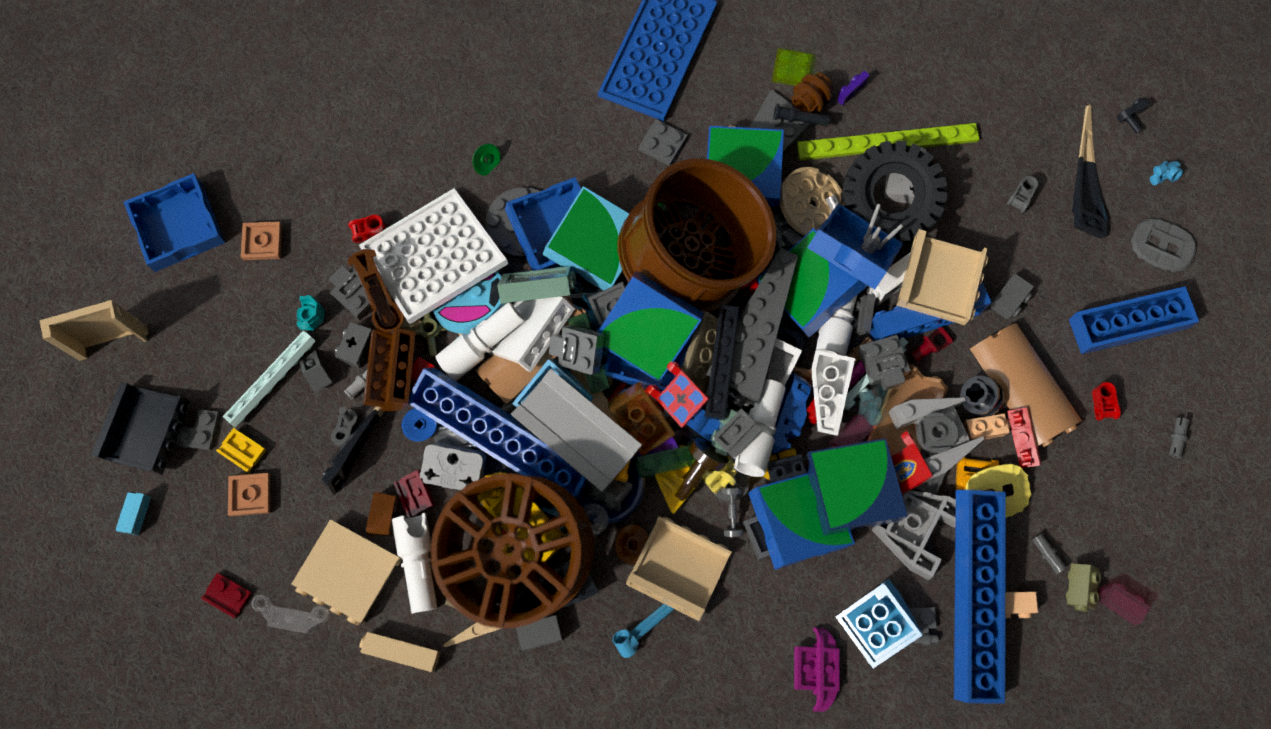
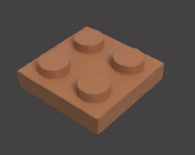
[241,222,282,260]
[228,473,270,516]

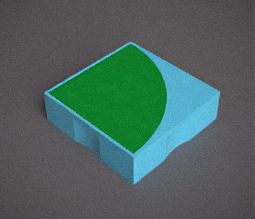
[543,186,629,291]

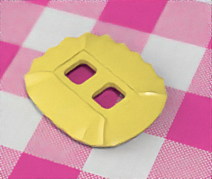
[965,464,1031,518]

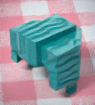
[297,295,325,330]

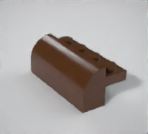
[363,328,415,411]

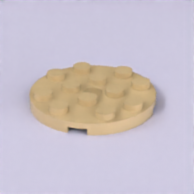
[779,167,844,236]

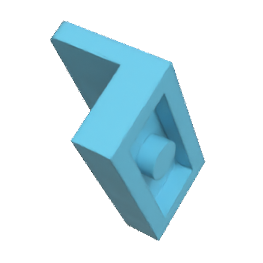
[116,492,151,536]

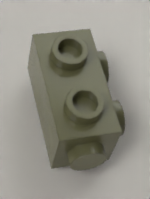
[1066,564,1101,612]

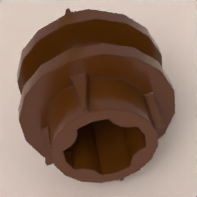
[791,72,834,113]

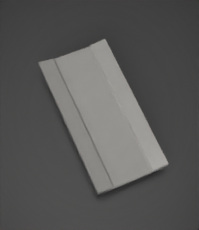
[511,369,642,492]

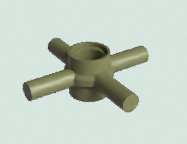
[407,312,447,357]

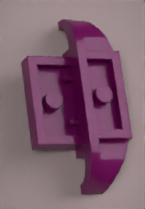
[794,627,839,712]

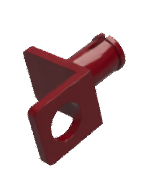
[910,327,953,362]

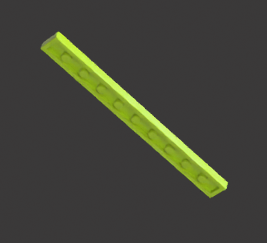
[797,123,979,161]

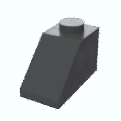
[299,350,332,392]

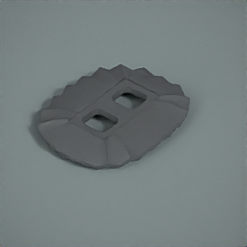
[1131,218,1196,272]

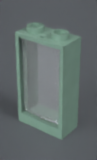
[497,266,576,304]

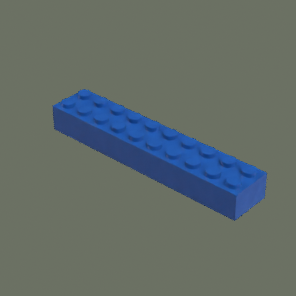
[408,367,587,500]
[954,490,1005,703]

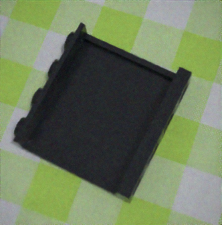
[91,382,191,475]

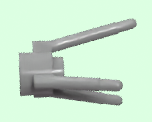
[861,204,903,254]

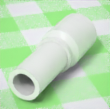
[816,295,857,356]
[435,302,525,381]
[734,380,786,477]
[392,513,437,614]

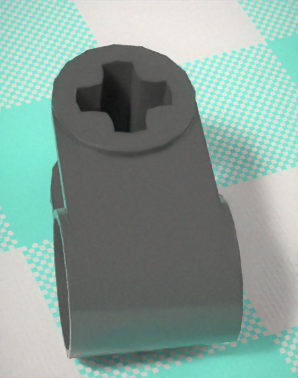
[1006,176,1038,213]

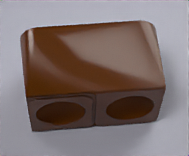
[366,491,399,536]

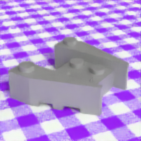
[889,397,984,484]
[872,490,956,580]

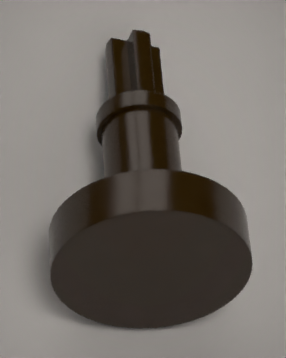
[675,438,728,501]

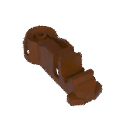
[347,249,404,333]

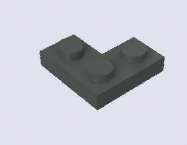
[175,409,220,451]

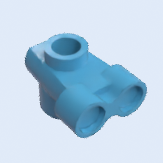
[1150,161,1183,185]

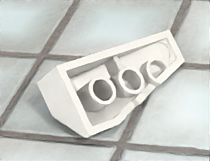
[811,350,855,436]

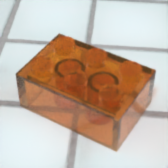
[608,381,675,456]

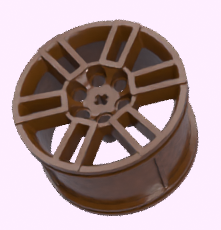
[617,158,776,314]
[431,474,595,628]

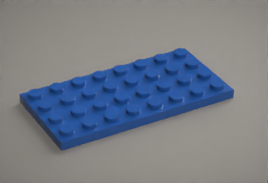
[598,0,717,121]

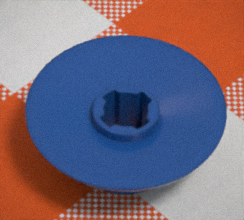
[402,408,437,442]

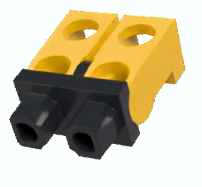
[763,448,806,483]

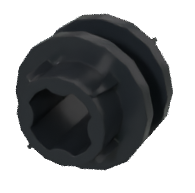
[960,376,1005,417]

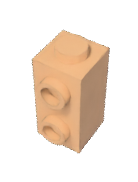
[962,414,1010,441]
[1005,592,1038,619]

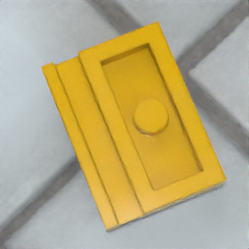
[216,428,266,473]

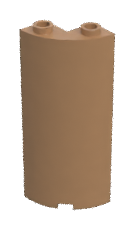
[475,295,591,404]
[970,323,1082,447]
[867,364,948,456]

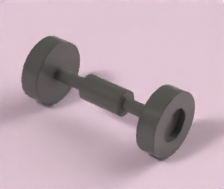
[721,486,744,537]

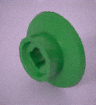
[472,144,500,176]

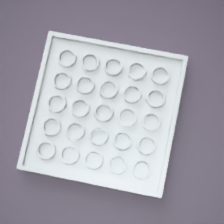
[359,188,508,324]

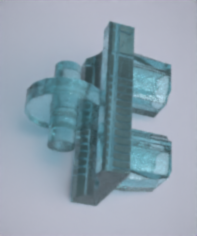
[858,390,882,426]

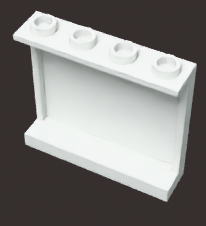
[487,297,575,372]

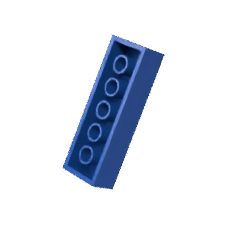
[870,282,992,342]
[1069,287,1199,354]

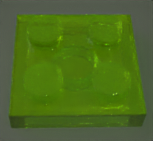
[771,48,812,86]

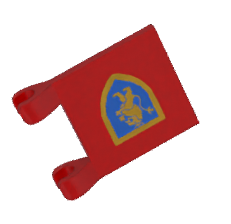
[891,431,933,495]

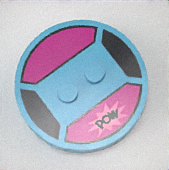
[433,271,507,334]

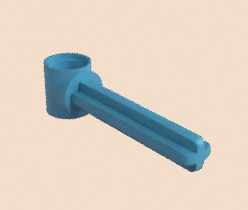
[612,604,674,658]

